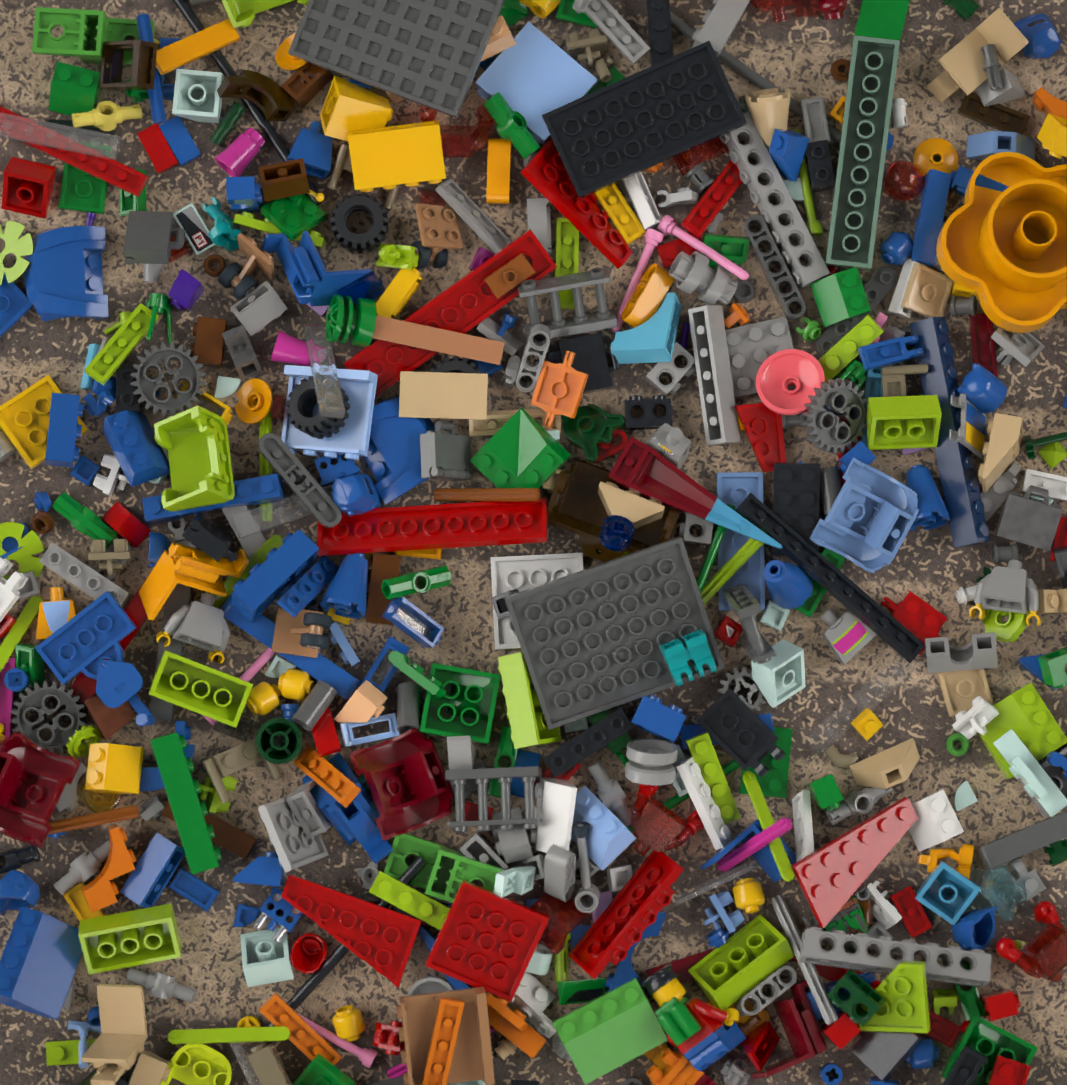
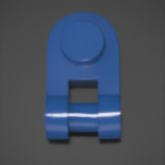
[1046,751,1067,779]

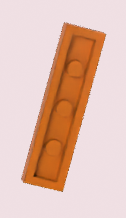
[293,745,361,807]
[259,992,342,1065]
[421,996,464,1085]

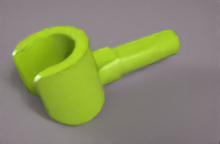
[104,311,132,335]

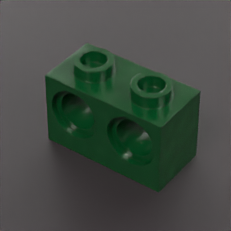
[827,969,887,1027]

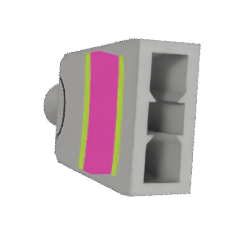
[820,609,877,665]

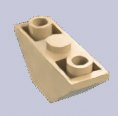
[598,481,665,530]
[850,738,920,789]

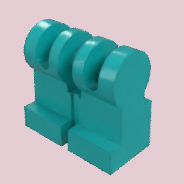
[659,629,717,687]

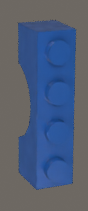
[605,911,666,991]

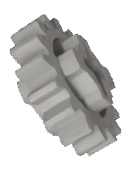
[717,667,766,712]

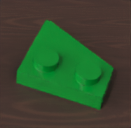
[700,233,750,267]

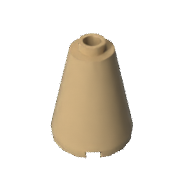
[745,88,791,152]

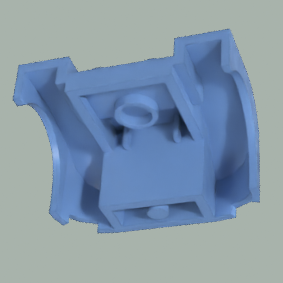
[809,457,919,573]

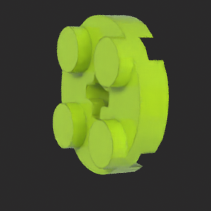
[983,609,1030,643]

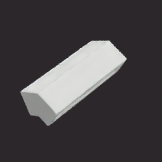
[622,172,662,230]
[887,258,928,318]

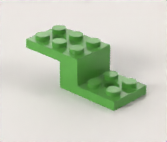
[32,7,155,66]
[384,833,505,903]

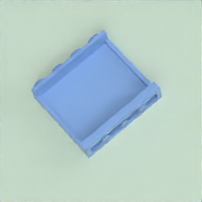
[475,22,598,145]
[281,365,378,460]

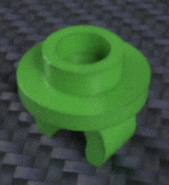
[796,317,821,342]

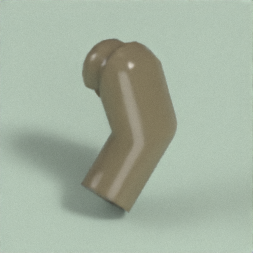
[595,55,615,83]
[824,745,859,769]

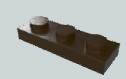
[958,93,1030,135]

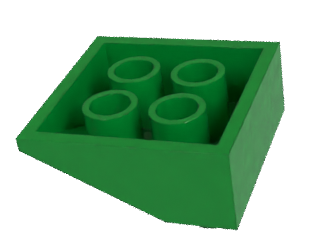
[470,408,571,490]
[420,663,501,745]
[940,1015,1038,1085]

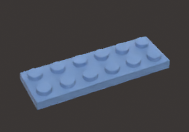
[716,472,765,611]

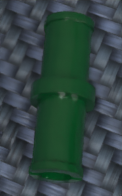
[209,101,246,147]

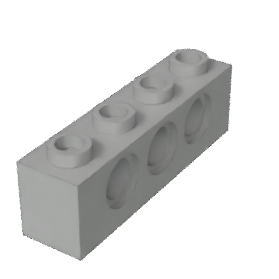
[39,543,132,608]

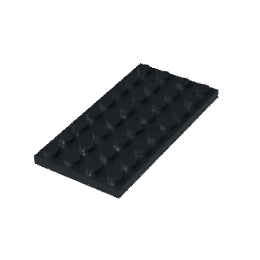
[542,41,747,199]

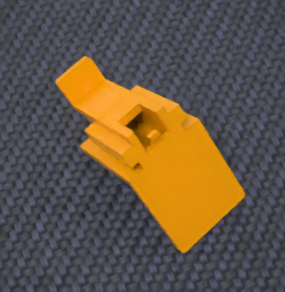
[139,542,249,620]

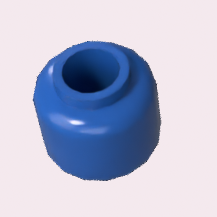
[880,232,913,266]
[905,1038,939,1069]

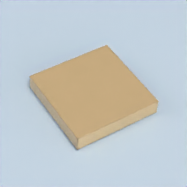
[901,263,953,318]
[936,669,994,717]

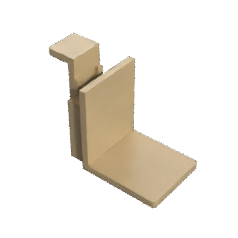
[927,8,1029,103]
[81,984,148,1085]

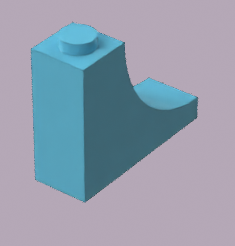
[611,292,682,364]

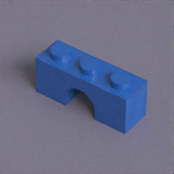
[226,176,265,213]

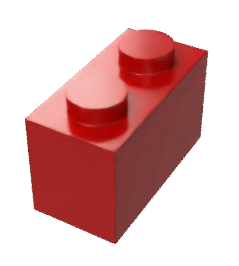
[979,989,1021,1021]
[820,1011,861,1050]

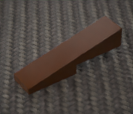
[161,800,258,860]

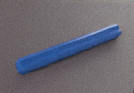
[136,14,166,124]

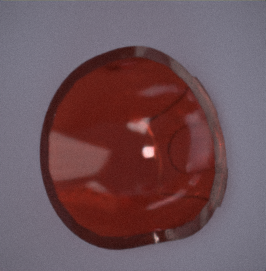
[884,160,925,201]

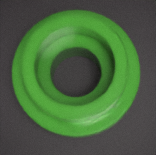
[946,733,970,756]

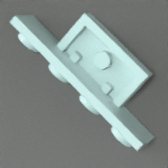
[993,729,1067,818]

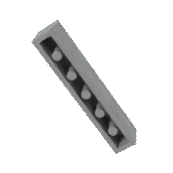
[688,305,741,446]

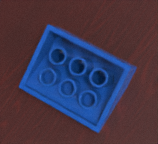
[0,906,83,1021]

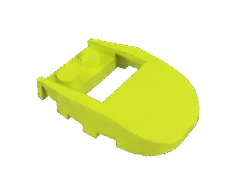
[160,1044,232,1085]

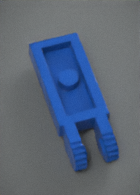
[858,335,924,371]

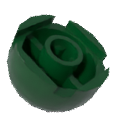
[255,718,302,764]

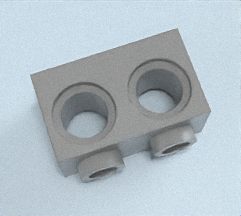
[645,342,696,396]
[679,511,713,546]

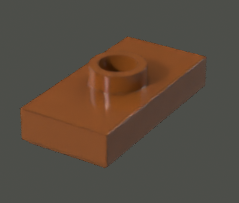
[484,253,535,299]

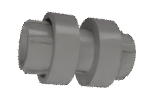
[669,251,738,305]

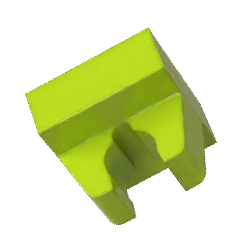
[931,989,957,1015]

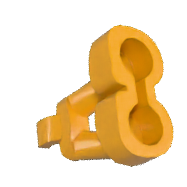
[918,843,974,879]

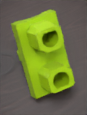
[376,243,419,270]
[200,776,237,813]

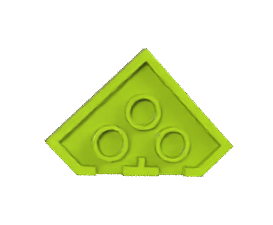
[859,961,930,1033]

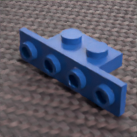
[277,556,339,617]

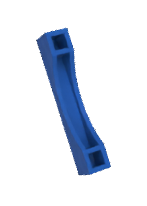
[142,473,286,525]

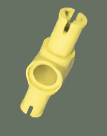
[72,101,142,131]

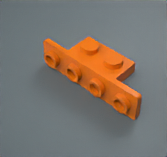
[472,986,547,1058]

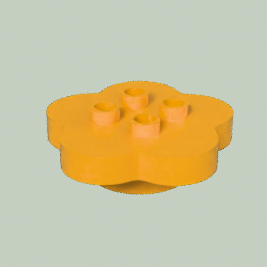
[936,152,1067,333]

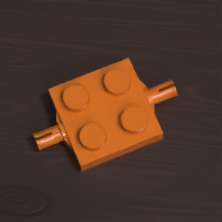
[530,351,589,428]

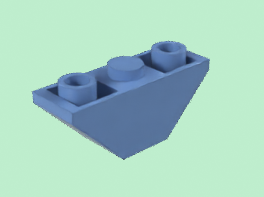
[966,131,1036,161]

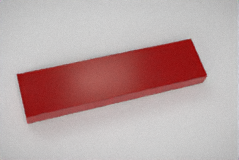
[680,160,743,239]

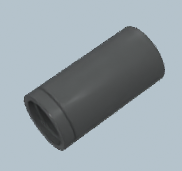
[820,466,842,516]
[292,680,337,731]
[397,682,420,734]

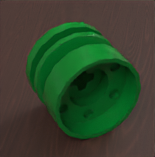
[326,294,376,347]

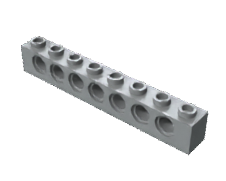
[720,112,830,290]
[800,927,992,987]

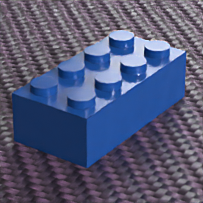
[231,529,319,623]

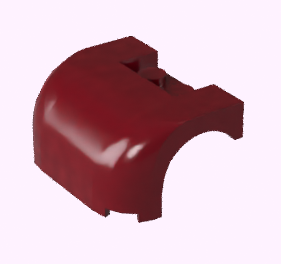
[349,729,455,841]
[0,733,80,848]

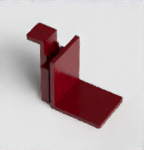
[750,979,828,1079]

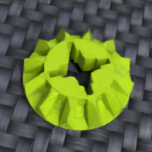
[66,725,101,758]

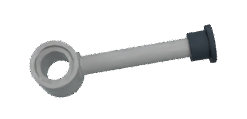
[572,822,600,913]

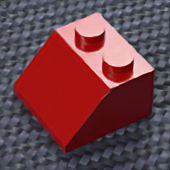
[2,157,56,219]

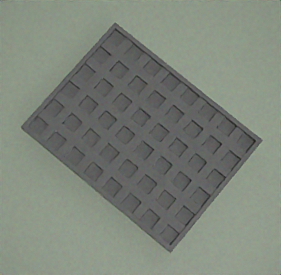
[288,0,505,118]

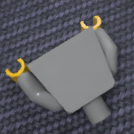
[969,560,1041,627]
[156,593,230,664]

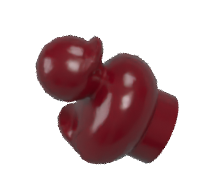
[818,0,847,20]

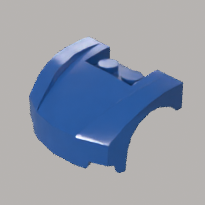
[24,226,109,322]
[363,396,435,505]

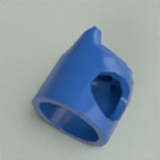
[957,363,1007,413]

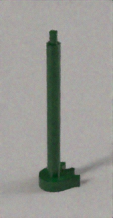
[1023,432,1067,460]

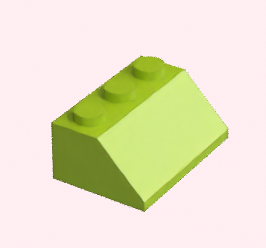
[866,395,942,450]

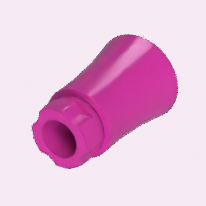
[214,127,265,177]
[271,330,324,367]

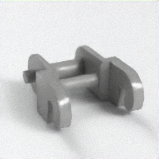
[503,355,520,387]

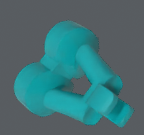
[202,197,243,252]

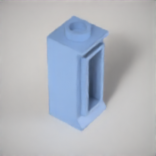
[340,713,400,747]

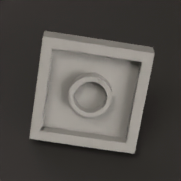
[991,327,1045,367]

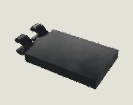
[697,688,786,778]

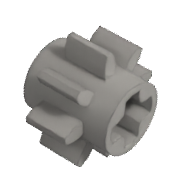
[720,1058,751,1085]

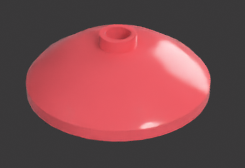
[756,349,825,415]

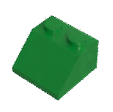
[48,61,102,116]
[810,267,871,328]

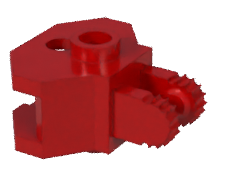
[373,1020,405,1055]

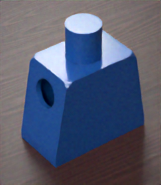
[285,121,332,180]

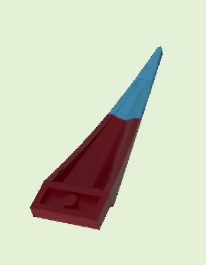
[608,437,782,549]

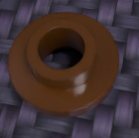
[830,59,850,82]
[204,254,227,277]
[32,511,55,534]

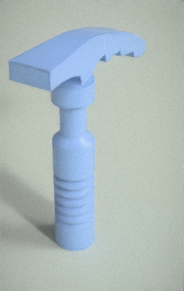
[68,1020,101,1069]

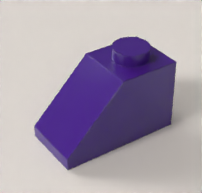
[168,269,205,311]

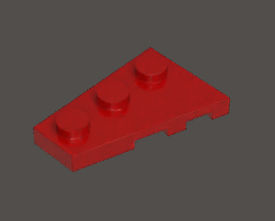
[734,403,786,472]

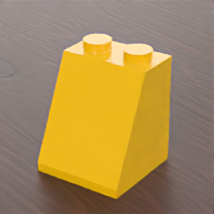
[320,75,393,141]

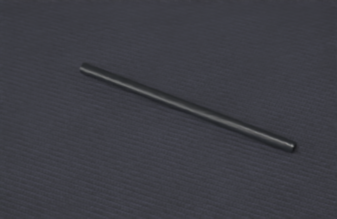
[265,856,428,1027]

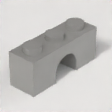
[925,633,998,673]

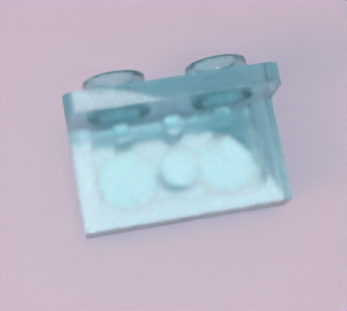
[980,865,1027,922]

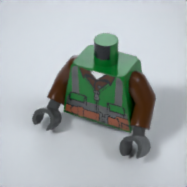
[802,884,872,954]

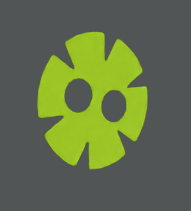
[0,221,33,286]
[0,522,44,580]

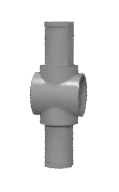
[588,761,636,827]
[826,787,893,825]
[54,840,110,895]
[126,968,197,1003]

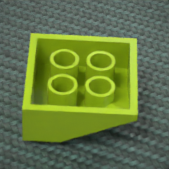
[977,682,1067,779]

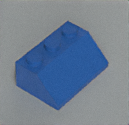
[103,410,170,487]

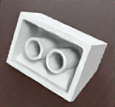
[529,777,577,853]

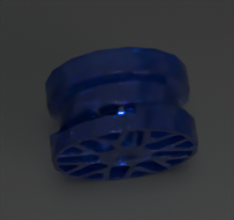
[599,515,635,551]

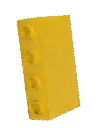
[347,120,446,192]

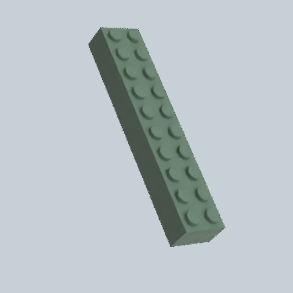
[825,35,900,271]

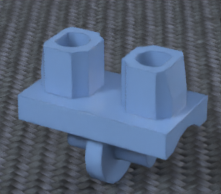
[703,890,744,934]

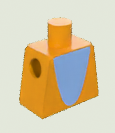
[36,587,78,641]

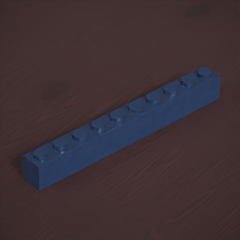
[910,317,989,548]

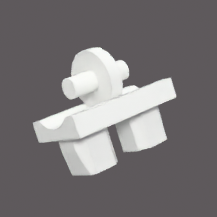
[93,454,129,497]
[952,696,999,740]

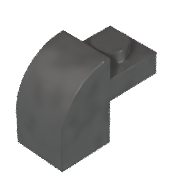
[222,325,262,381]

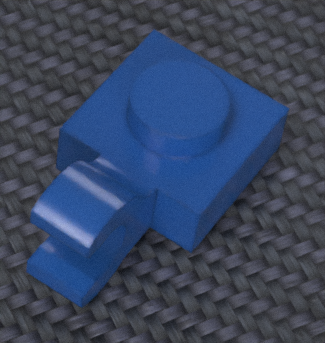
[92,376,116,411]

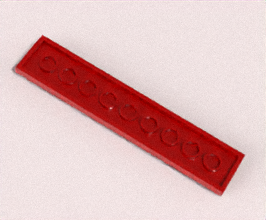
[344,229,557,397]
[317,498,548,556]

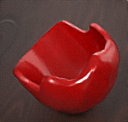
[289,933,327,974]

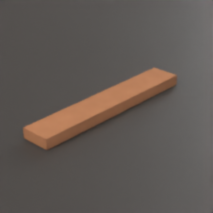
[372,315,505,365]

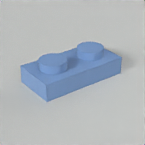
[327,622,361,667]

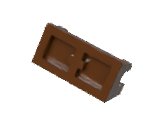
[281,62,333,109]

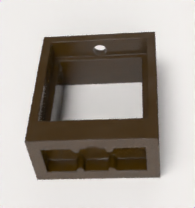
[100,40,157,91]

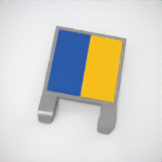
[949,393,986,459]

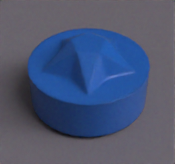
[4,668,28,692]

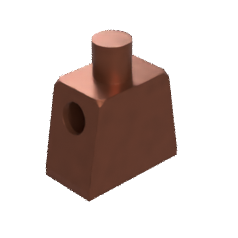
[83,693,142,740]

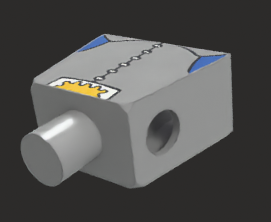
[644,423,691,469]

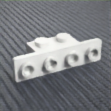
[506,972,557,1038]

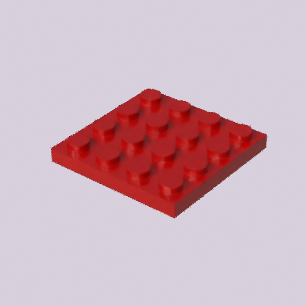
[425,880,549,1002]

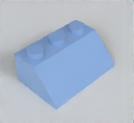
[571,786,636,871]

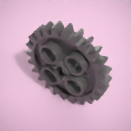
[131,342,206,417]
[802,378,868,454]
[11,679,87,753]

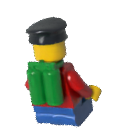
[640,964,746,1072]

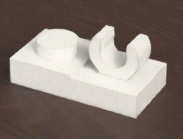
[855,881,903,930]

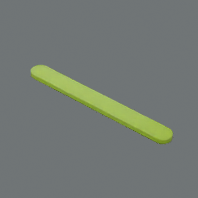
[212,535,283,608]
[0,596,43,673]
[742,771,795,882]
[168,1026,290,1044]

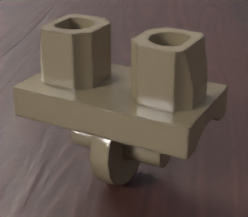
[566,28,608,66]
[88,539,133,576]

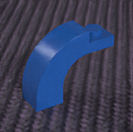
[139,721,196,791]

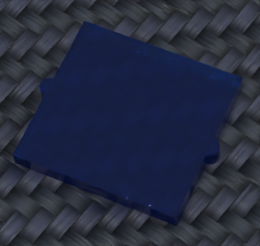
[338,271,386,305]

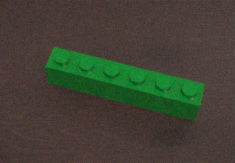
[150,731,222,875]

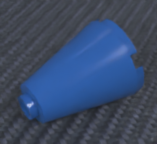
[906,465,950,531]
[320,553,368,619]
[764,560,813,609]

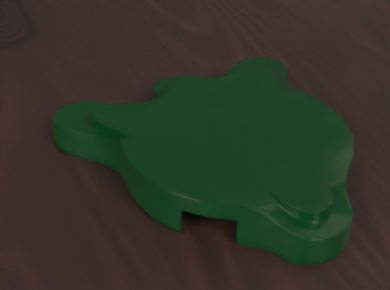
[561,403,625,462]

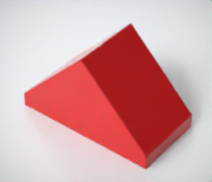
[102,501,151,548]
[740,1021,779,1071]

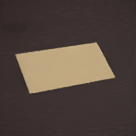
[399,371,488,420]

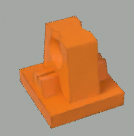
[724,303,751,329]

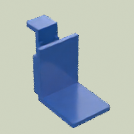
[261,231,373,307]
[302,753,393,863]
[700,819,797,883]

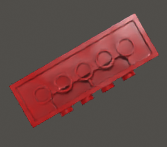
[568,847,684,979]

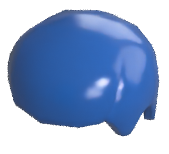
[148,532,172,567]

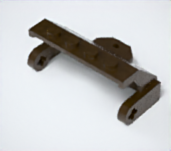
[547,458,679,562]

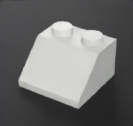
[908,790,964,852]

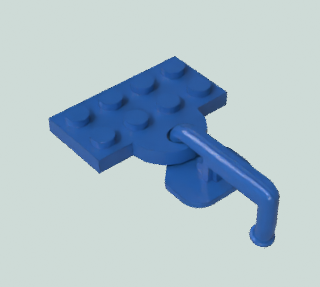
[35,591,156,726]

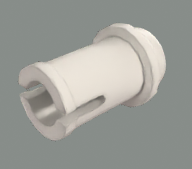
[892,98,908,128]
[956,585,977,605]

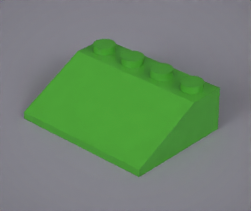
[552,978,668,1085]

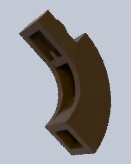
[217,70,296,121]

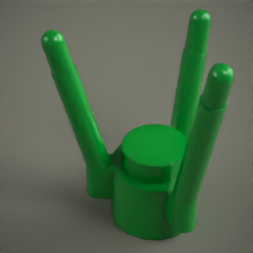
[146,293,173,344]
[832,359,867,390]

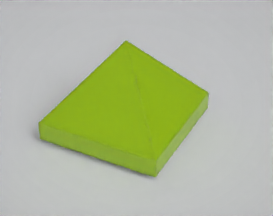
[1037,442,1067,469]

